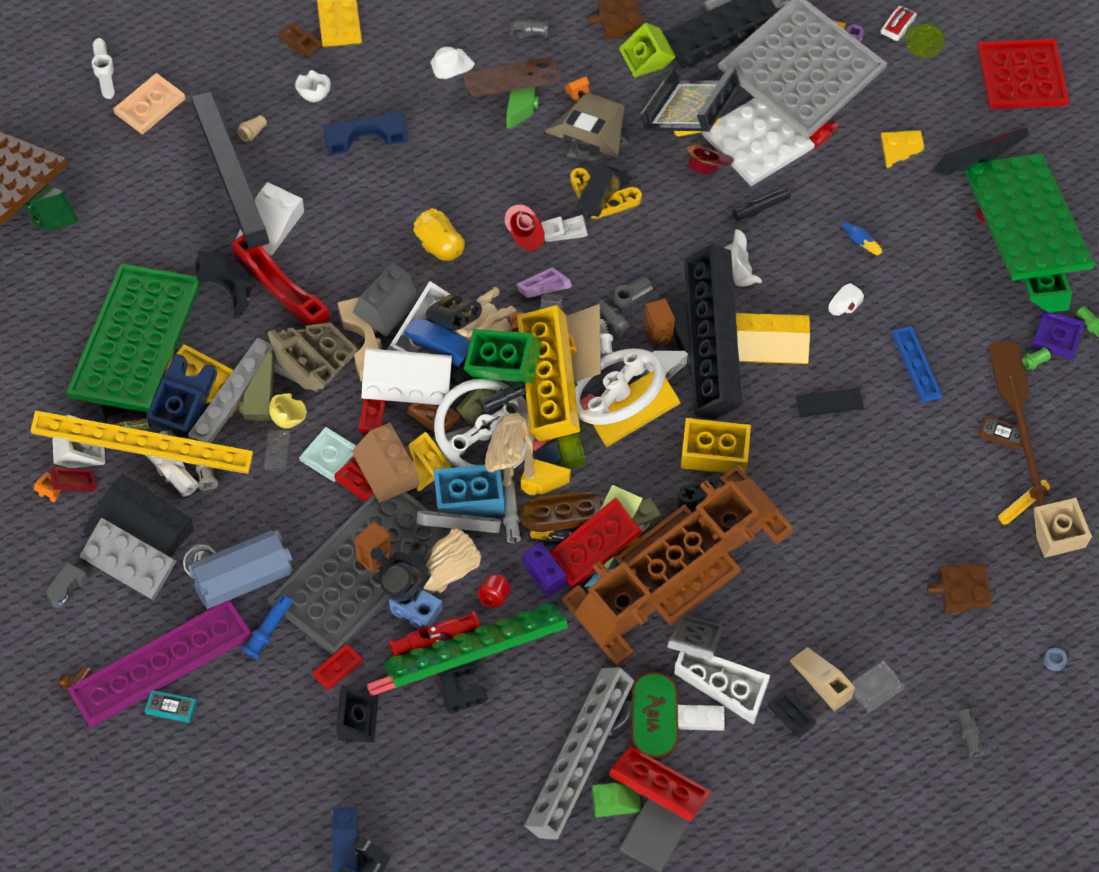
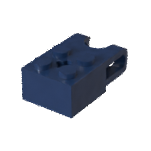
[146,354,218,437]

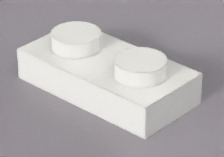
[678,705,724,730]

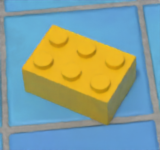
[681,418,751,474]

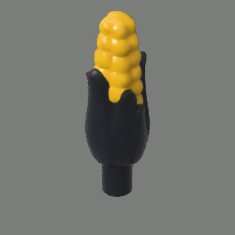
[530,529,573,544]

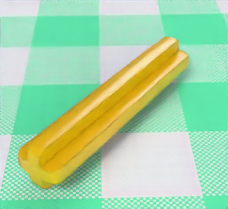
[998,480,1050,525]

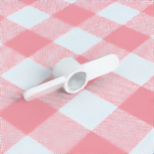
[92,38,114,99]

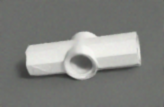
[145,455,198,497]

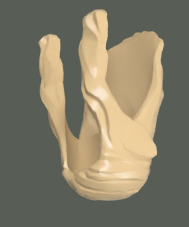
[447,287,516,342]
[485,413,535,486]
[411,528,481,595]

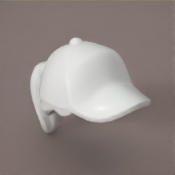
[724,229,762,287]

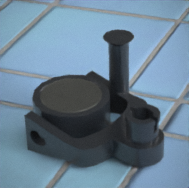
[371,539,431,602]

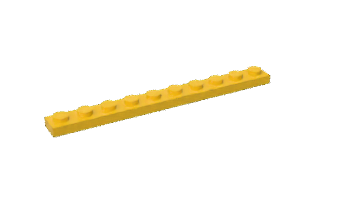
[30,410,253,474]

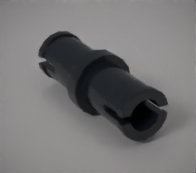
[481,381,526,412]

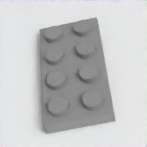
[79,518,176,600]

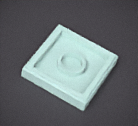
[299,427,356,482]

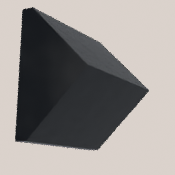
[336,685,378,743]

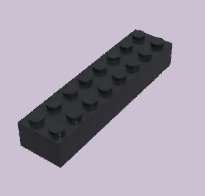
[684,244,742,419]

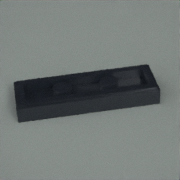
[796,388,864,417]

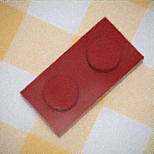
[359,398,387,434]
[313,644,362,692]

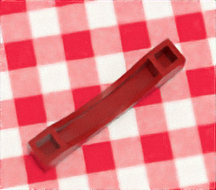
[232,235,330,326]

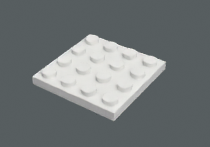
[701,98,814,186]

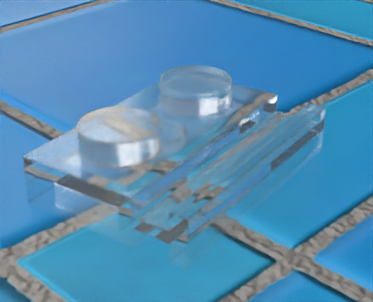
[851,661,905,713]

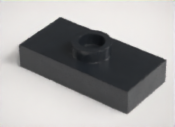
[767,689,817,739]

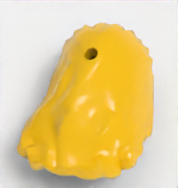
[413,208,464,261]

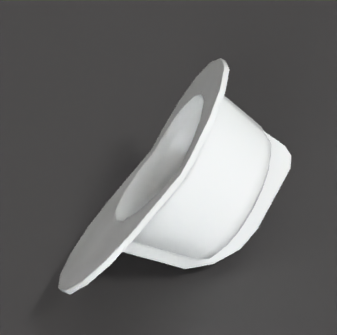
[430,47,474,79]

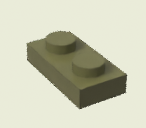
[456,389,497,424]

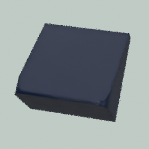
[535,442,561,467]

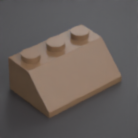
[352,423,419,503]

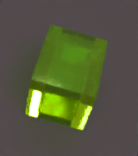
[557,434,585,469]

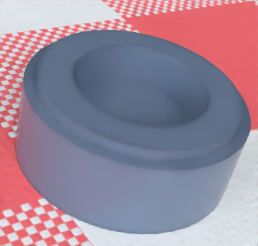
[1043,648,1067,671]

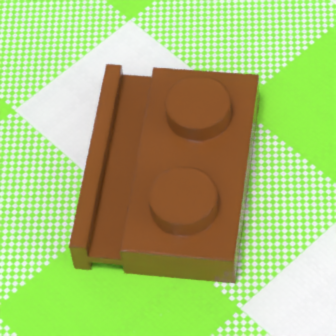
[407,403,461,433]

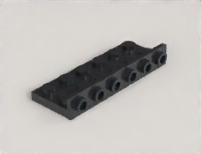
[663,0,782,69]

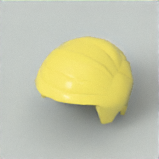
[269,394,307,429]

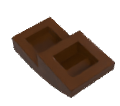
[279,22,323,58]

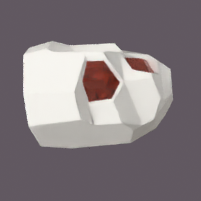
[828,283,864,316]

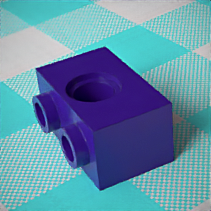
[522,542,566,598]

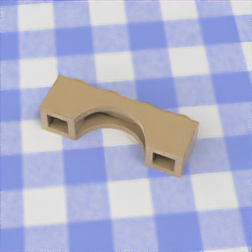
[338,297,382,382]

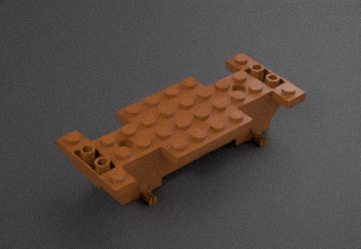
[561,465,794,668]

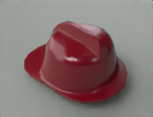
[687,145,734,175]

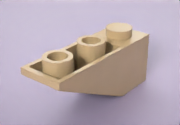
[790,647,855,711]

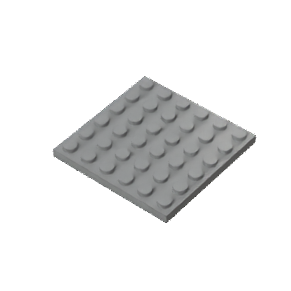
[718,0,887,139]

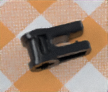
[677,478,719,511]

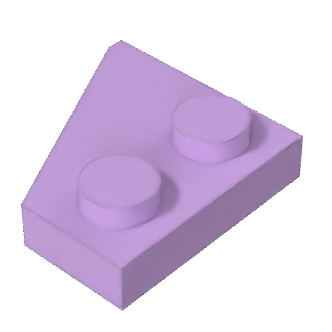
[516,267,572,298]

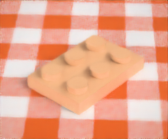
[114,73,185,135]

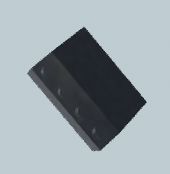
[83,473,194,557]

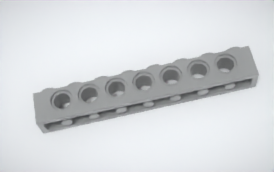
[524,668,634,839]

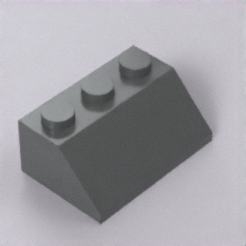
[352,262,419,337]

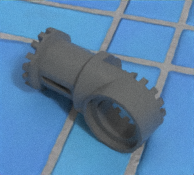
[509,19,548,40]
[594,298,630,337]

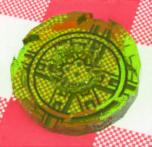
[905,24,945,58]

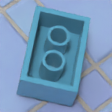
[434,465,504,517]

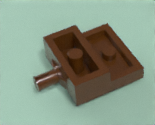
[588,0,644,39]
[927,563,992,613]

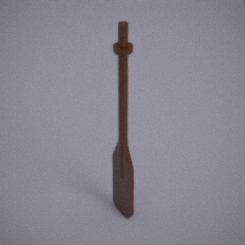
[989,341,1048,507]

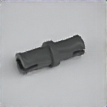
[958,709,984,757]

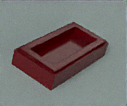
[50,467,97,492]

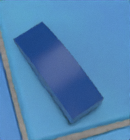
[403,318,470,367]

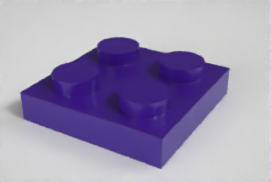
[1032,310,1085,360]

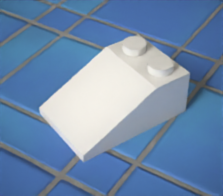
[236,182,304,256]

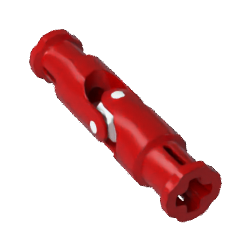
[388,611,480,656]

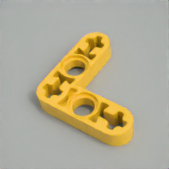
[570,168,642,219]

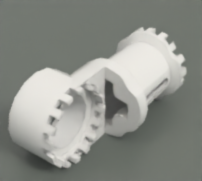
[600,319,613,358]

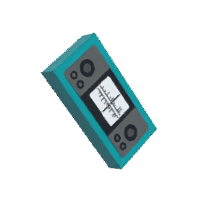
[145,690,197,723]

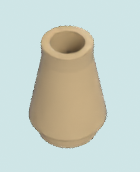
[237,115,267,142]

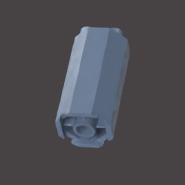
[188,530,293,609]

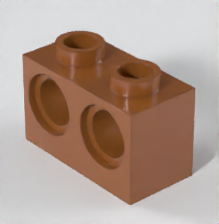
[644,298,675,346]
[354,522,392,573]

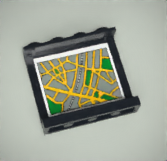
[640,67,741,132]

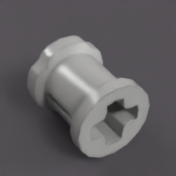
[196,465,218,491]

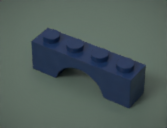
[323,111,408,156]

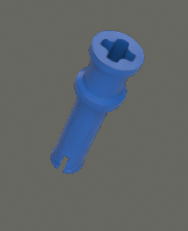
[241,594,293,660]

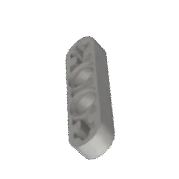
[416,510,501,533]

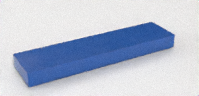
[891,326,942,403]

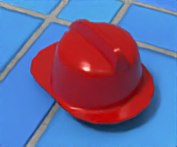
[505,205,545,251]

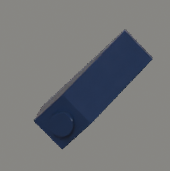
[332,807,358,872]

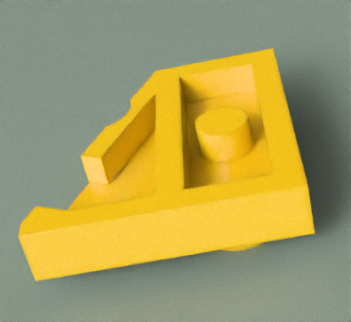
[881,130,924,168]
[408,432,452,492]

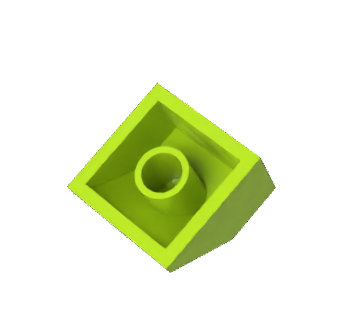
[619,22,675,77]

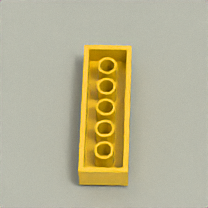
[517,305,580,442]

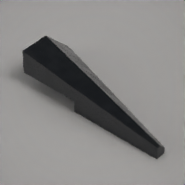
[934,128,1029,175]

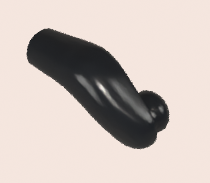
[607,701,633,739]

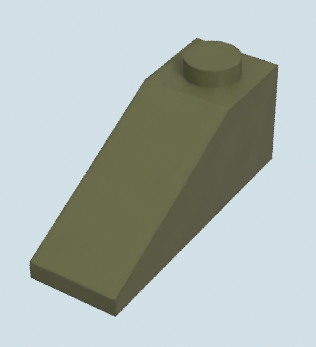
[240,353,274,420]

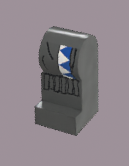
[47,563,89,608]

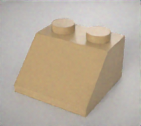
[1034,498,1092,558]

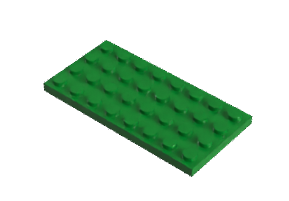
[964,153,1094,281]
[66,264,201,412]

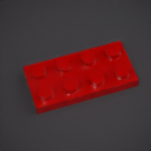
[549,497,643,588]
[609,746,711,822]

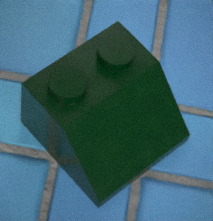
[23,184,79,231]

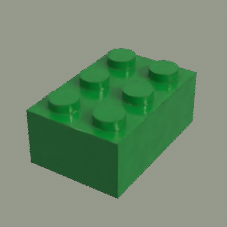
[464,329,542,384]

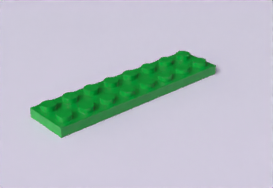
[383,604,568,688]

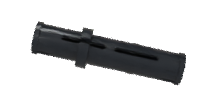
[732,187,791,222]

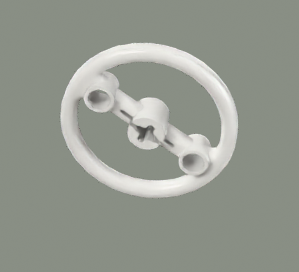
[575,348,665,425]
[434,378,534,475]

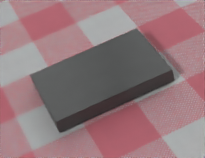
[668,615,724,660]
[620,798,690,872]

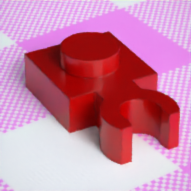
[809,119,838,148]

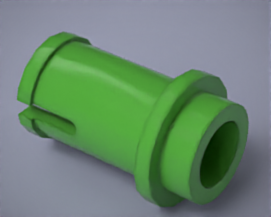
[1022,347,1051,370]

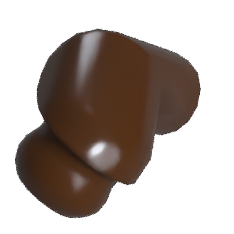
[58,665,92,690]

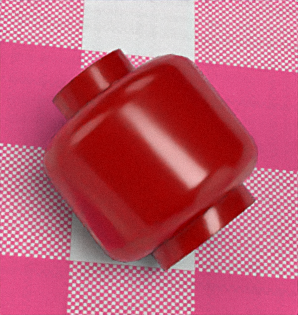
[478,575,511,608]

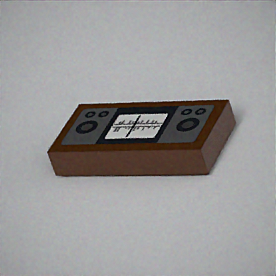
[978,416,1022,450]

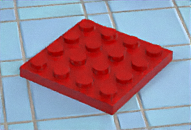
[977,39,1069,109]

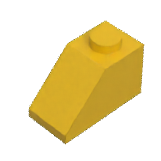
[521,459,571,495]

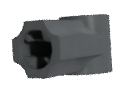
[613,277,653,312]

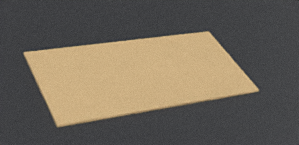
[566,304,601,382]

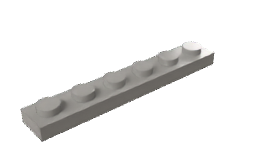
[188,338,274,443]

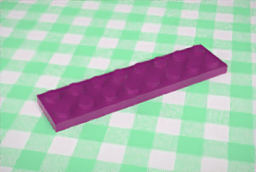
[67,600,252,728]

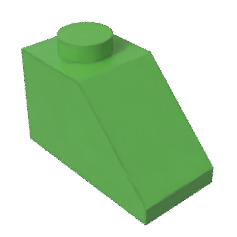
[506,87,539,129]
[592,783,641,817]

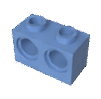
[389,590,442,629]

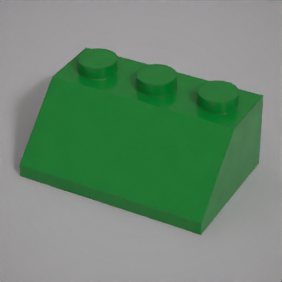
[1023,273,1072,313]

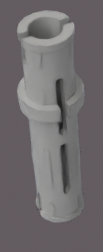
[502,480,521,543]

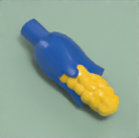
[843,221,882,255]

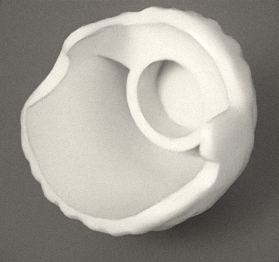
[295,70,331,102]

